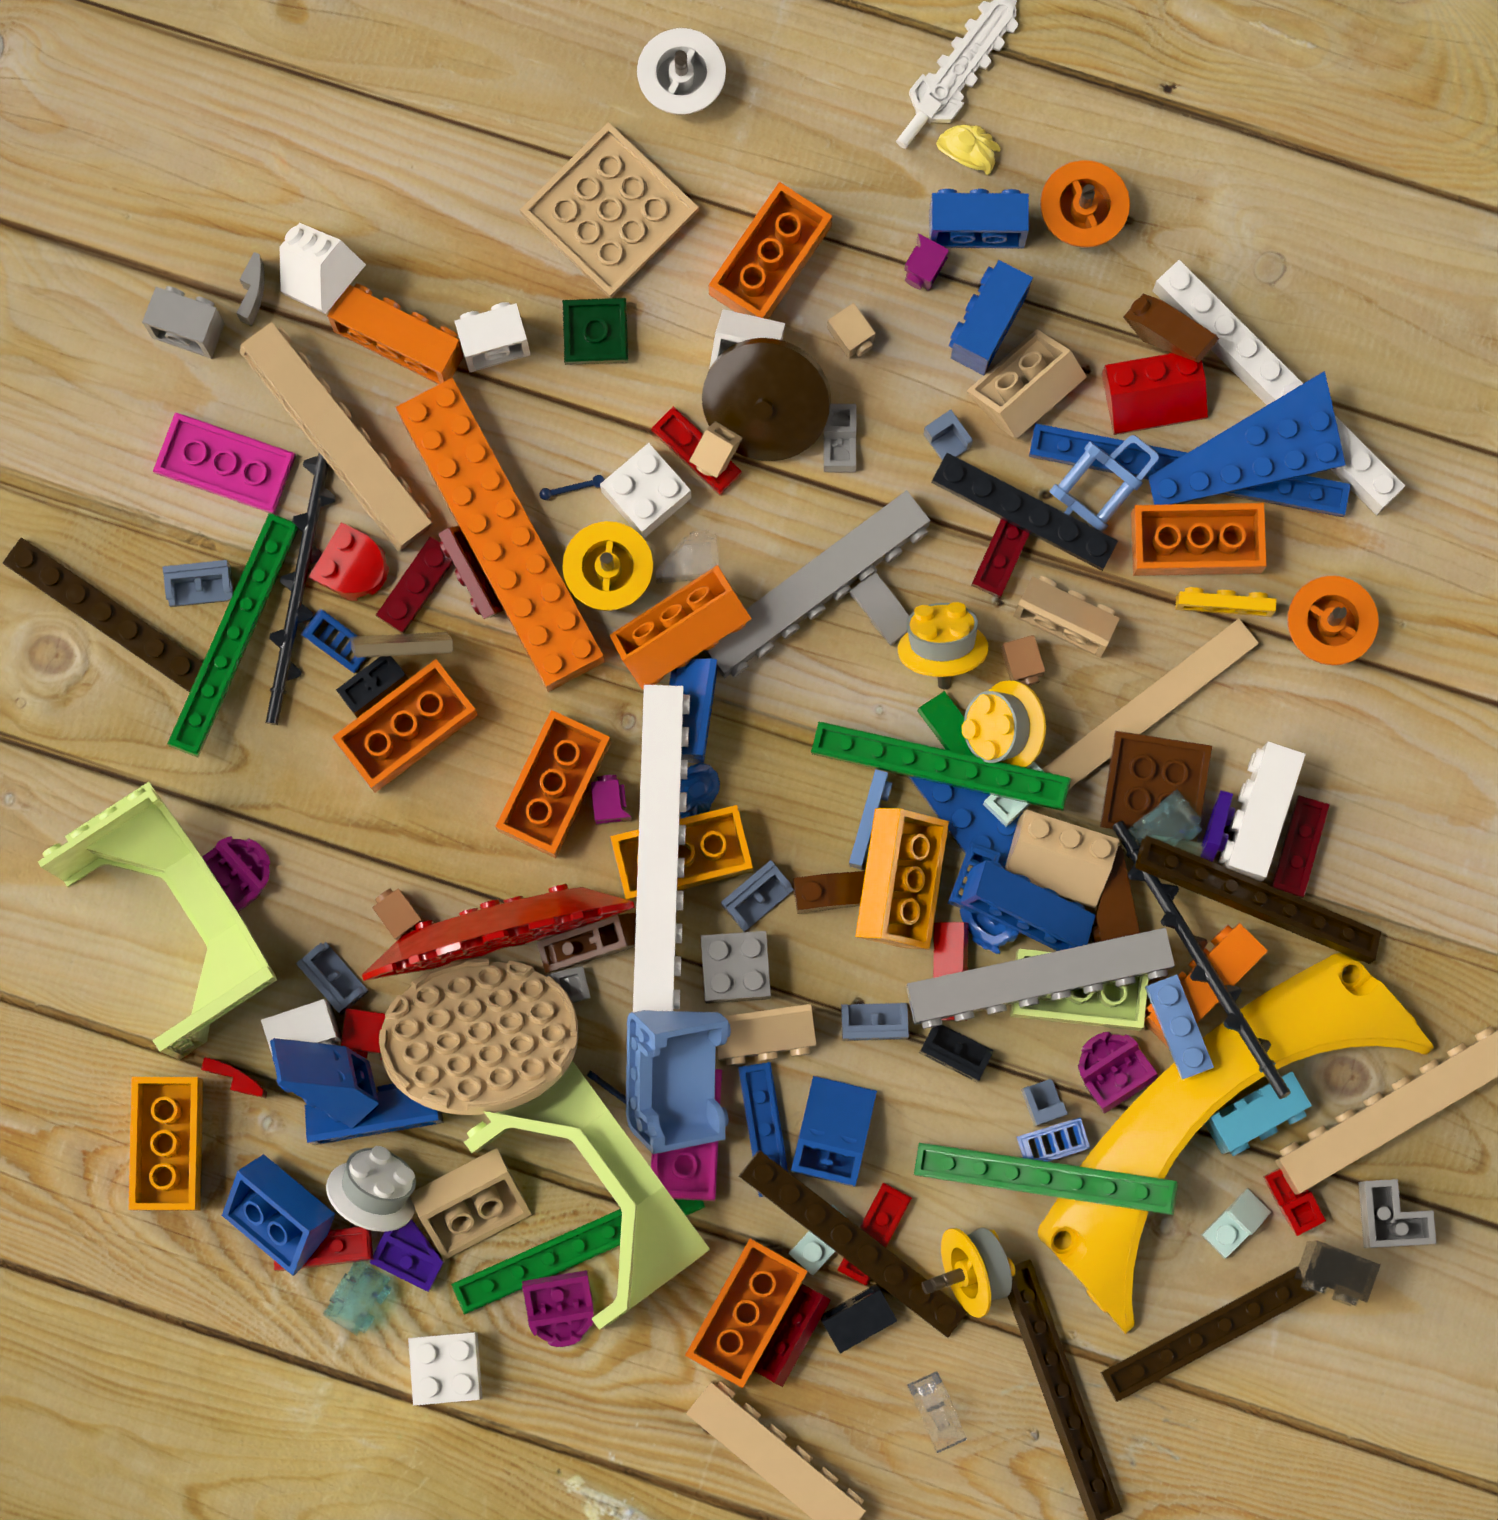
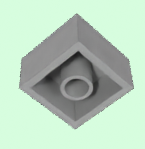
[142,286,225,359]
[701,931,771,1004]

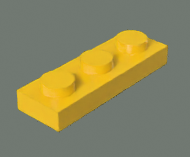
[1175,587,1276,617]

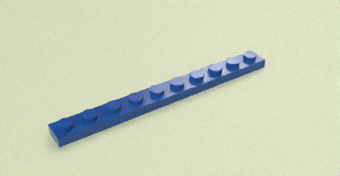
[1029,423,1351,517]

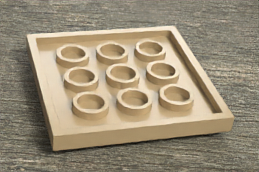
[520,122,699,298]

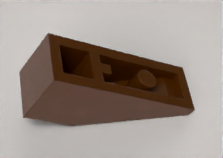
[1123,293,1219,363]
[1091,845,1140,943]
[793,871,865,914]
[537,913,636,973]

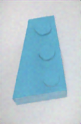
[1205,1071,1312,1156]

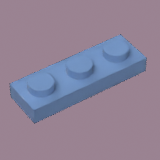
[849,769,892,870]
[1145,974,1214,1080]

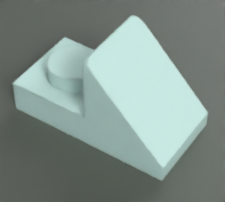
[1201,1189,1271,1258]

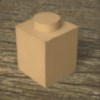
[827,303,876,359]
[689,421,742,478]

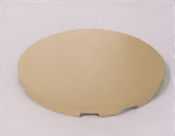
[379,958,579,1115]

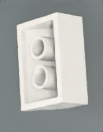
[280,223,366,314]

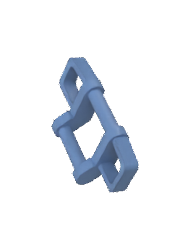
[1049,435,1159,533]

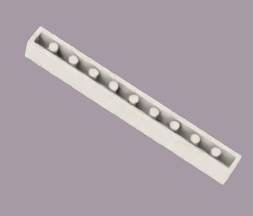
[1153,260,1405,516]
[633,685,690,1012]

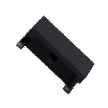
[336,656,408,718]
[919,1025,994,1083]
[820,1284,897,1354]

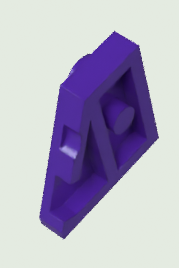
[1200,790,1235,862]
[369,1218,444,1292]

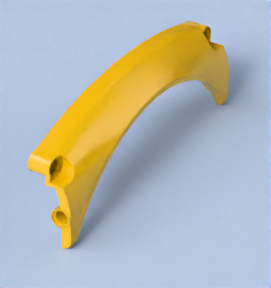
[1038,952,1434,1334]

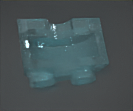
[1128,789,1202,846]
[323,1261,392,1336]

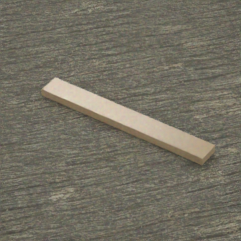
[1042,619,1259,789]

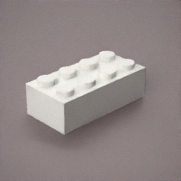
[1218,742,1305,882]

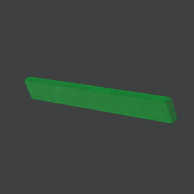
[167,513,299,758]
[811,721,1071,811]
[914,1143,1179,1215]
[451,1199,705,1315]

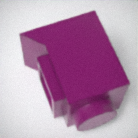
[904,233,949,290]
[591,775,632,825]

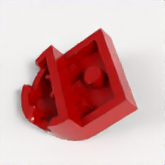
[309,522,389,601]

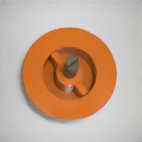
[1040,160,1130,248]
[1287,576,1379,665]

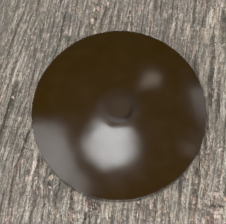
[702,338,831,461]

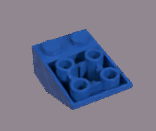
[270,1038,379,1128]
[791,1076,877,1187]

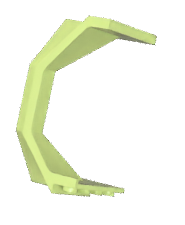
[38,782,277,1060]
[464,1061,710,1330]

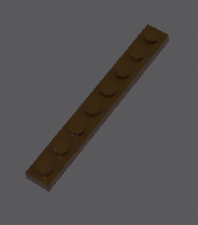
[2,537,203,693]
[1135,835,1381,964]
[738,1150,967,1338]
[1100,1248,1349,1402]
[1007,1259,1123,1520]

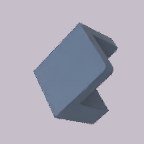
[923,410,973,460]
[1021,1079,1068,1127]

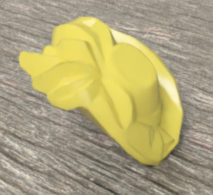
[936,125,1001,175]

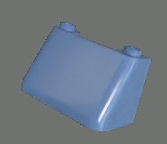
[626,1010,731,1154]

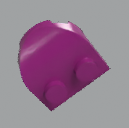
[202,836,270,913]
[1078,1032,1158,1114]
[522,1270,594,1347]

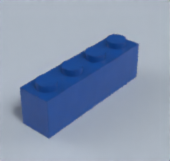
[960,860,1096,951]

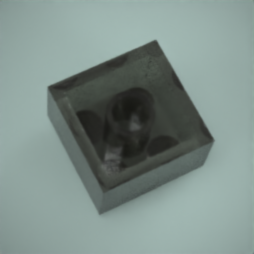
[1294,1240,1381,1306]

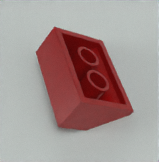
[1102,353,1208,435]

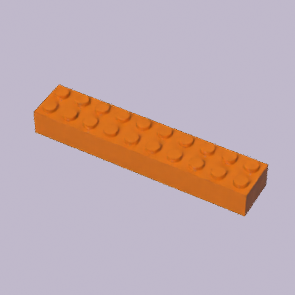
[396,377,605,692]

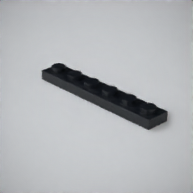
[931,453,1118,571]

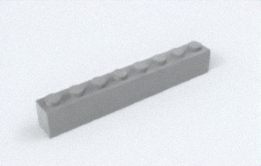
[703,490,930,679]
[906,928,1175,1029]

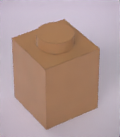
[1001,635,1045,687]
[372,888,423,941]

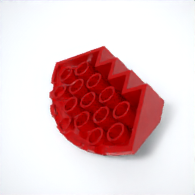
[362,884,635,981]

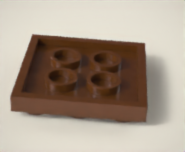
[1100,731,1212,842]

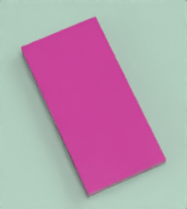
[153,412,296,514]
[651,1069,722,1201]

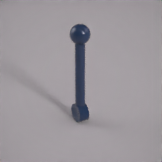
[539,475,605,500]
[586,1070,626,1104]

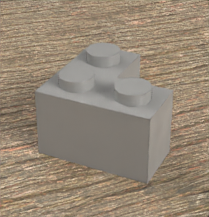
[1358,1179,1436,1248]

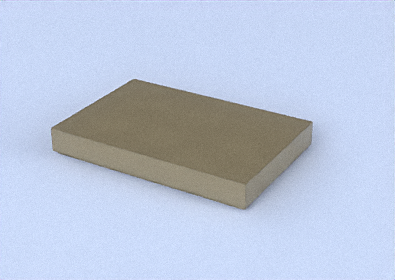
[351,632,453,658]

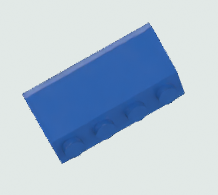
[305,1084,444,1145]

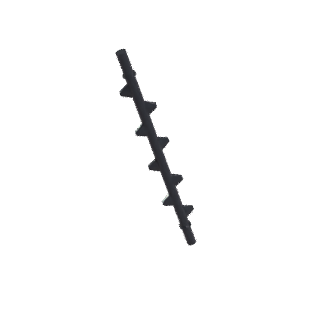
[265,452,336,725]
[1112,821,1291,1099]

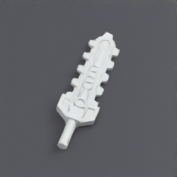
[896,0,1019,149]

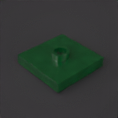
[562,298,628,365]

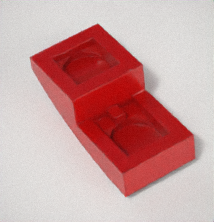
[201,1057,267,1098]
[1263,1168,1326,1236]

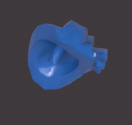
[680,763,720,819]
[960,908,1019,954]

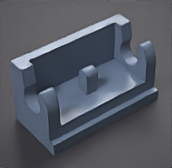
[162,560,233,607]
[721,860,794,932]
[296,942,369,1015]
[841,1003,909,1041]

